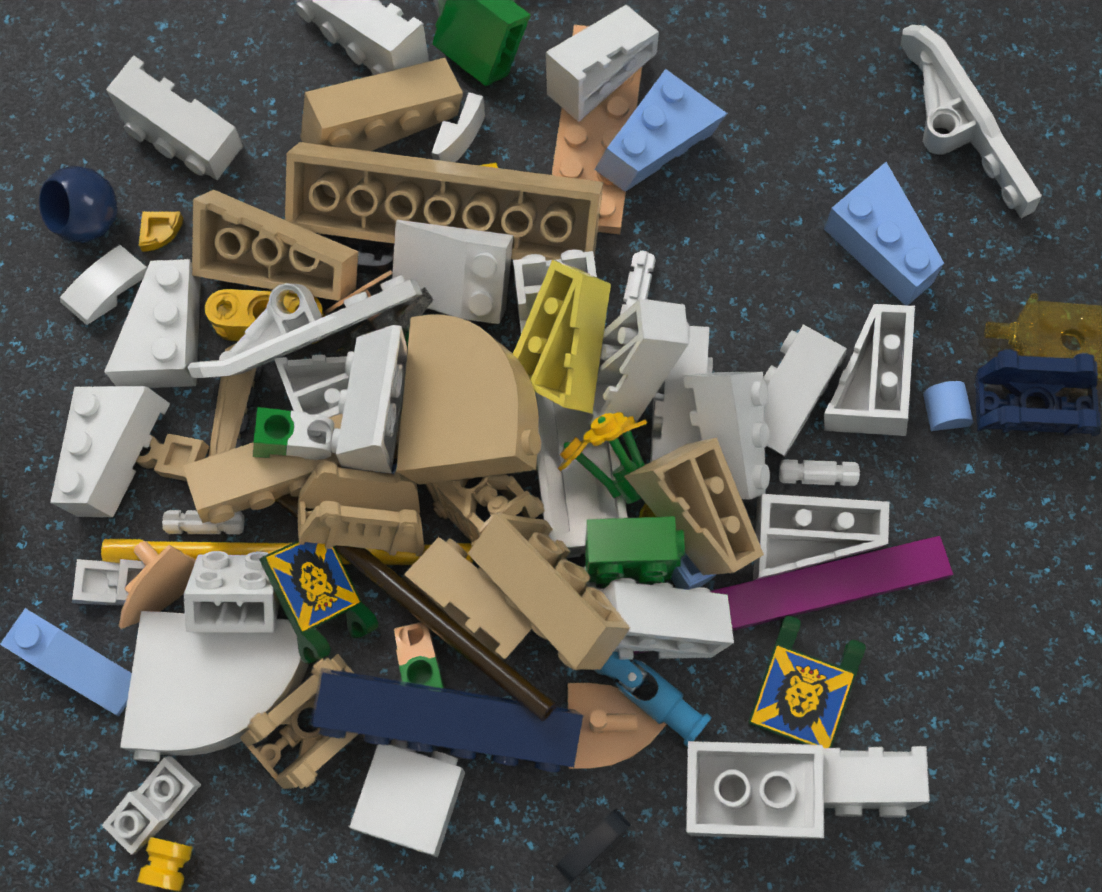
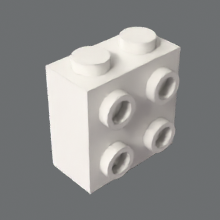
[184,551,280,633]
[349,739,465,857]

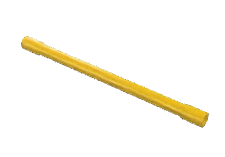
[101,539,473,565]

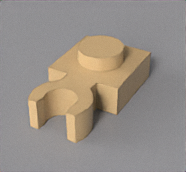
[136,434,209,481]

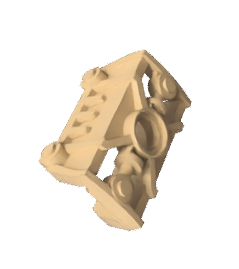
[298,460,424,556]
[425,474,545,547]
[240,654,358,789]

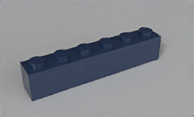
[311,668,583,772]

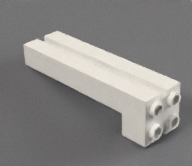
[513,250,628,558]

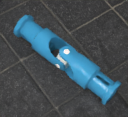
[593,652,712,747]

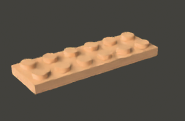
[552,25,642,235]

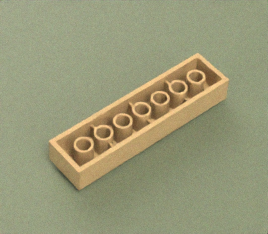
[285,142,604,261]

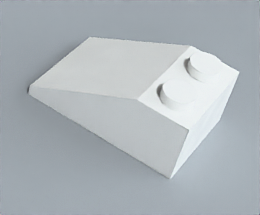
[392,220,513,324]
[686,741,824,838]

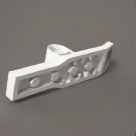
[901,25,1042,218]
[188,275,422,378]

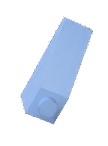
[0,608,132,716]

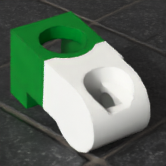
[253,407,335,460]

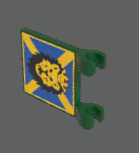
[259,541,379,664]
[748,616,866,748]

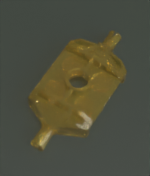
[984,293,1102,380]

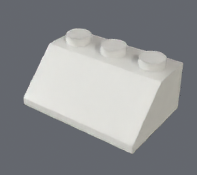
[331,325,408,473]

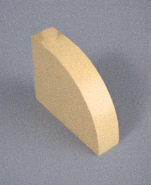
[396,314,541,485]

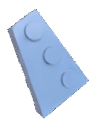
[594,69,727,192]
[824,162,944,306]

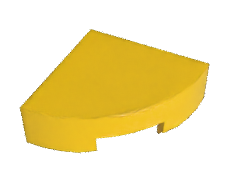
[139,212,183,252]

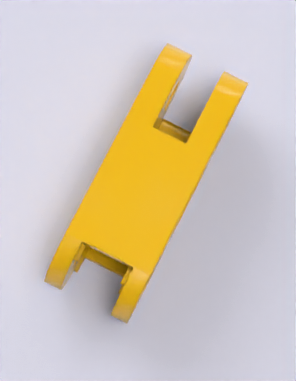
[205,289,326,344]

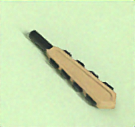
[205,344,264,457]

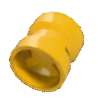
[137,837,193,892]

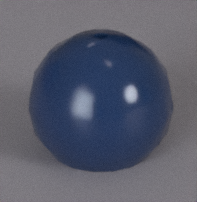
[39,166,117,243]

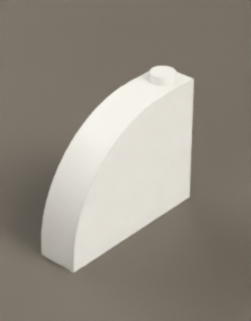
[120,611,309,762]

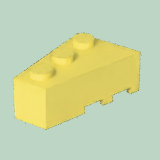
[513,260,611,414]

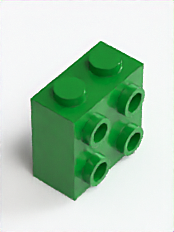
[432,0,531,86]
[585,516,685,588]

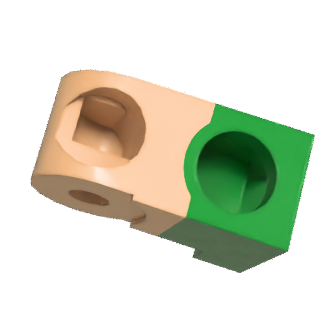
[394,622,445,688]

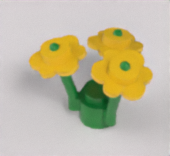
[558,412,647,504]

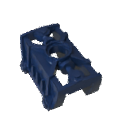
[975,349,1101,437]

